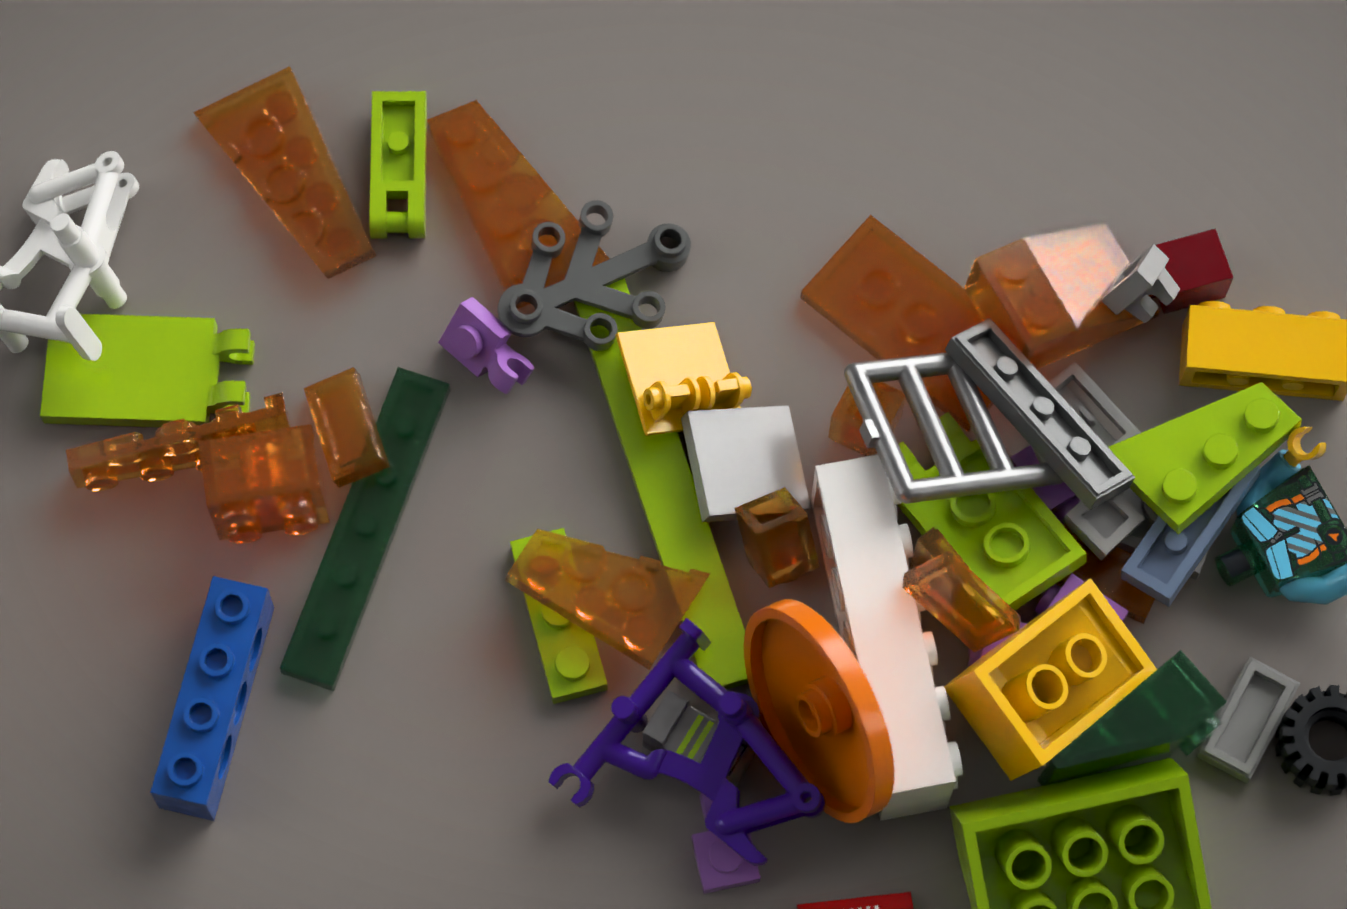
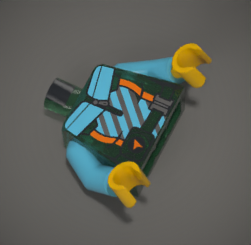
[1215,427,1347,605]

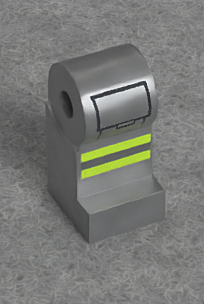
[642,690,756,787]

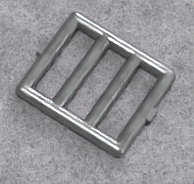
[844,352,1064,504]

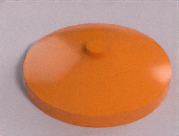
[744,599,895,823]

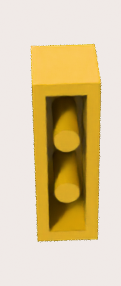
[1179,301,1347,401]

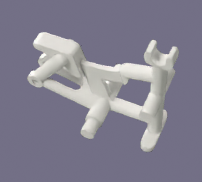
[0,151,139,361]

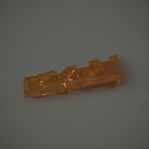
[193,66,377,279]

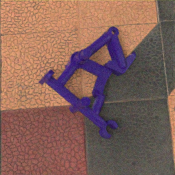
[548,618,826,866]

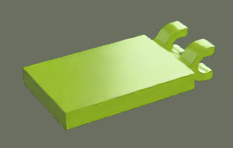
[40,314,255,429]
[897,412,1087,624]

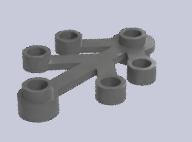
[497,200,691,351]

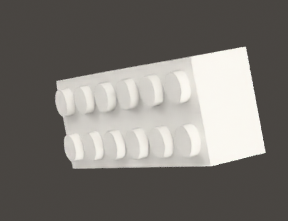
[811,454,963,821]

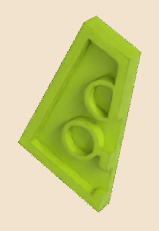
[1108,382,1302,535]

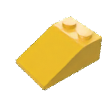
[944,578,1158,781]

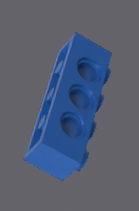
[150,576,274,821]

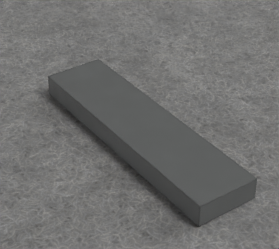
[945,318,1136,510]

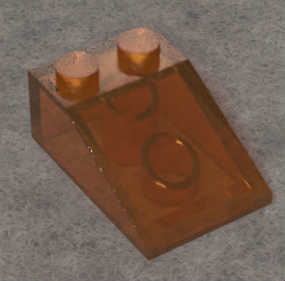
[964,224,1160,369]

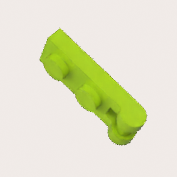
[369,91,427,239]

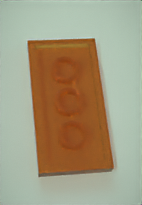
[800,215,1040,432]

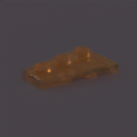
[505,529,710,670]

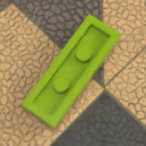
[510,528,608,704]

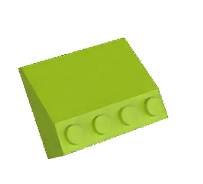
[949,758,1212,909]

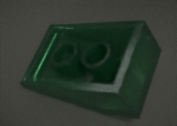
[1037,650,1227,786]

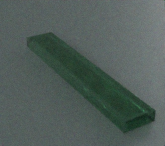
[280,367,451,691]

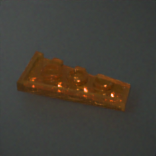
[427,100,610,309]
[66,392,296,491]

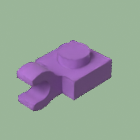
[438,297,534,394]
[691,792,760,894]

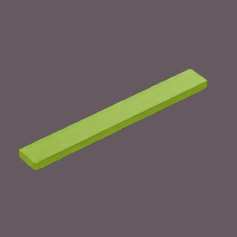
[573,278,748,690]

